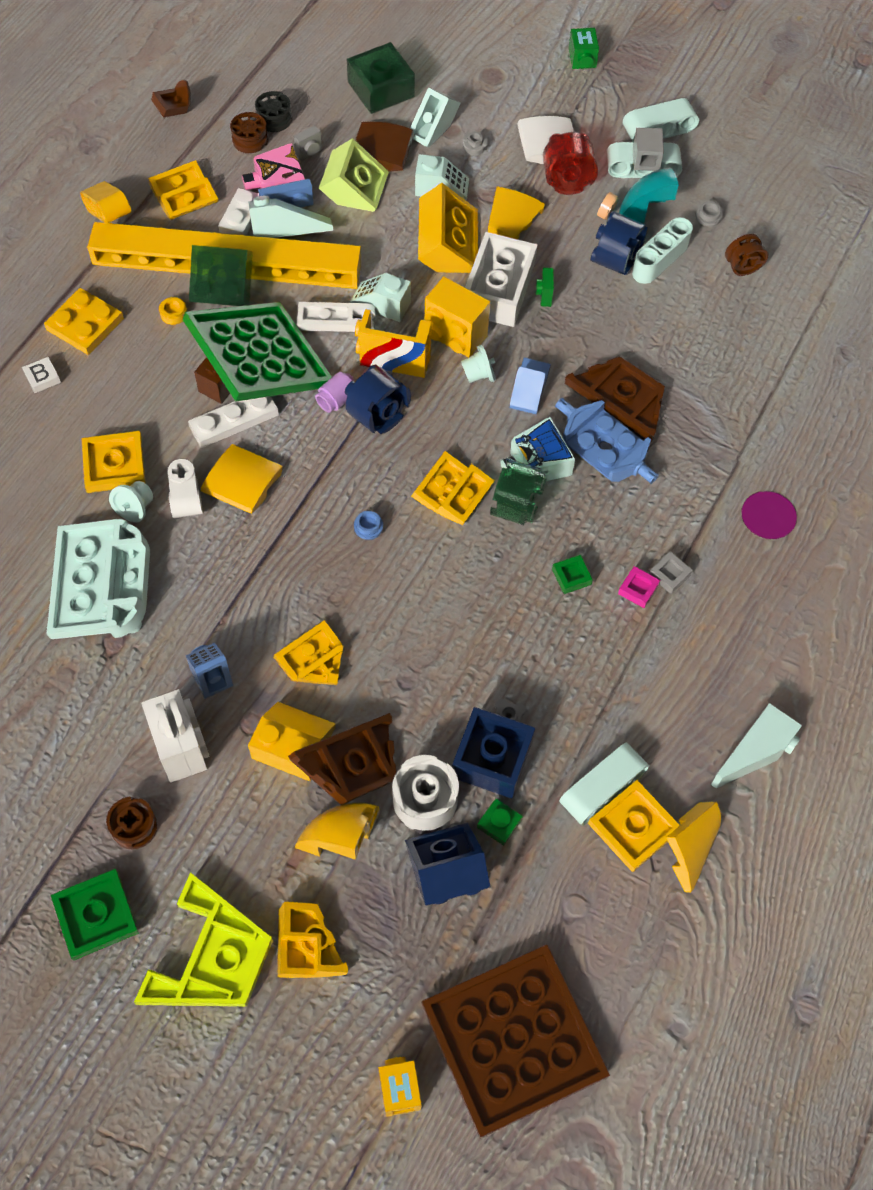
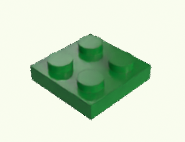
[50,869,139,961]

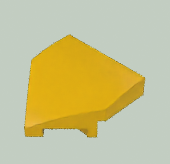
[274,620,343,685]

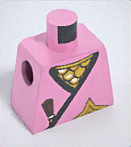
[242,143,305,190]

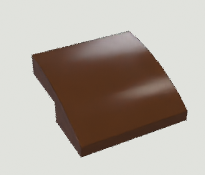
[355,121,414,171]

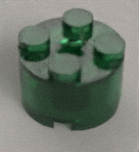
[490,458,547,526]

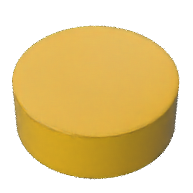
[159,297,187,325]

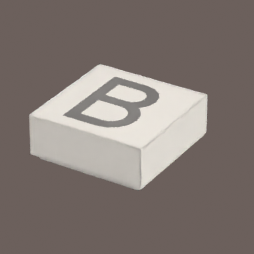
[22,357,61,393]

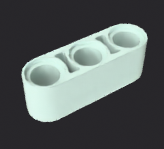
[623,98,699,142]
[607,142,682,178]
[632,217,693,284]
[559,742,650,826]

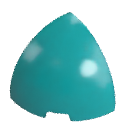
[619,168,679,223]

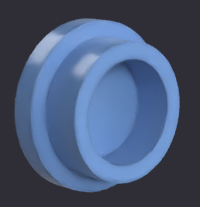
[354,511,383,540]

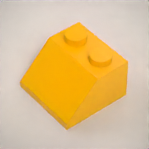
[248,702,336,781]

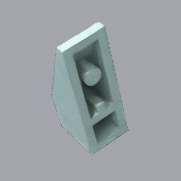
[248,196,333,238]
[711,703,802,788]

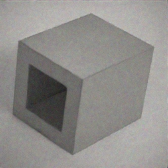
[633,128,664,171]

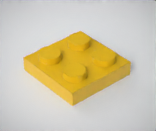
[44,288,124,355]
[81,431,146,493]
[588,780,680,872]

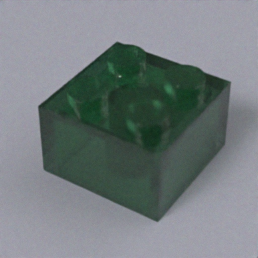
[347,42,415,114]
[189,245,253,306]

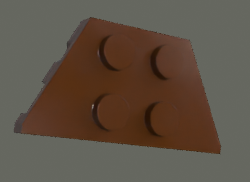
[564,356,665,442]
[288,713,396,805]

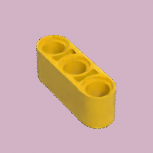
[80,181,131,224]

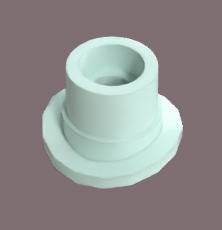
[461,345,496,383]
[109,481,153,523]

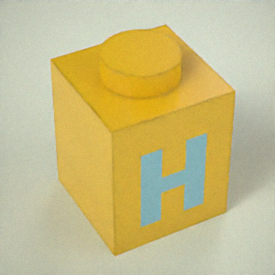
[378,1057,422,1117]

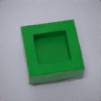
[536,268,554,307]
[552,555,593,594]
[477,798,523,846]

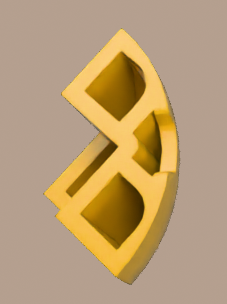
[295,803,380,860]

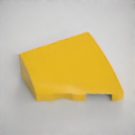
[488,186,545,239]
[277,902,348,978]

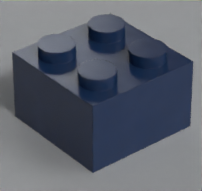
[452,707,535,799]

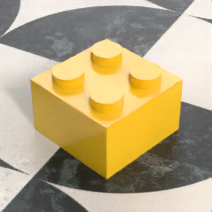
[424,276,491,358]

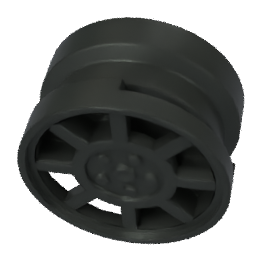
[255,91,292,132]

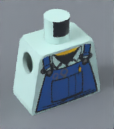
[501,417,575,485]

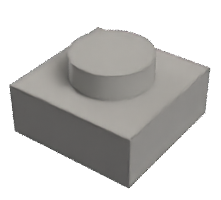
[293,125,322,161]
[649,552,693,594]

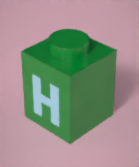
[568,28,599,69]

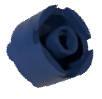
[590,211,648,275]
[345,364,411,434]

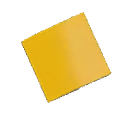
[148,160,218,220]
[201,444,283,514]
[411,451,495,525]

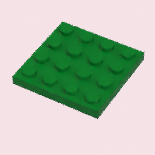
[183,302,332,402]

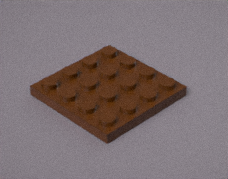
[421,945,610,1139]

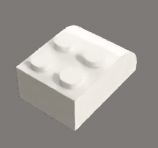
[465,232,538,327]

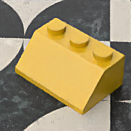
[418,183,478,273]

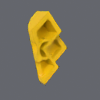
[666,802,721,892]

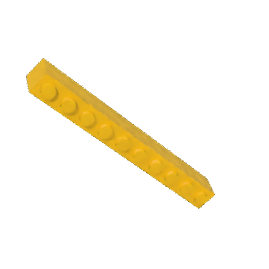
[87,222,361,289]

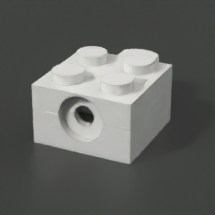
[141,689,210,783]

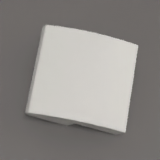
[517,116,580,165]

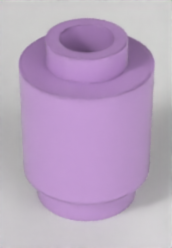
[315,372,355,413]

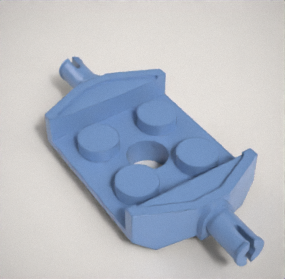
[555,398,659,484]

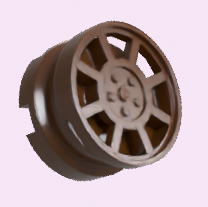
[230,112,268,153]
[725,234,768,276]
[106,797,157,849]

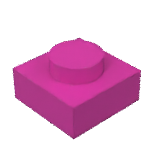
[618,566,660,608]

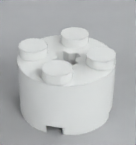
[392,755,459,830]

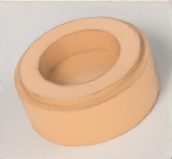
[597,192,619,220]

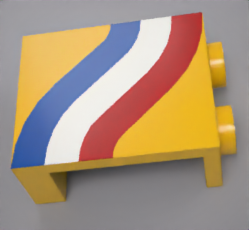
[355,309,432,378]

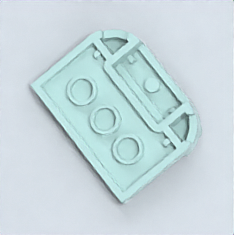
[47,519,150,639]

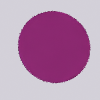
[741,491,797,539]

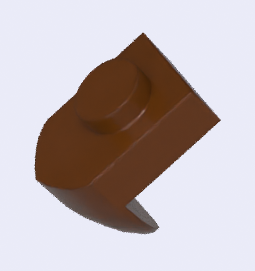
[151,80,191,118]

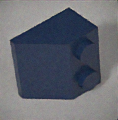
[405,822,491,906]

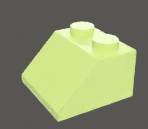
[319,138,389,212]

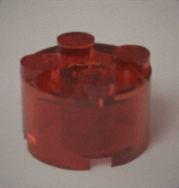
[543,132,598,195]

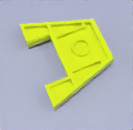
[134,872,273,1007]

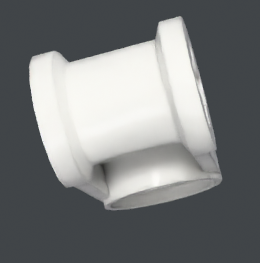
[168,459,203,518]

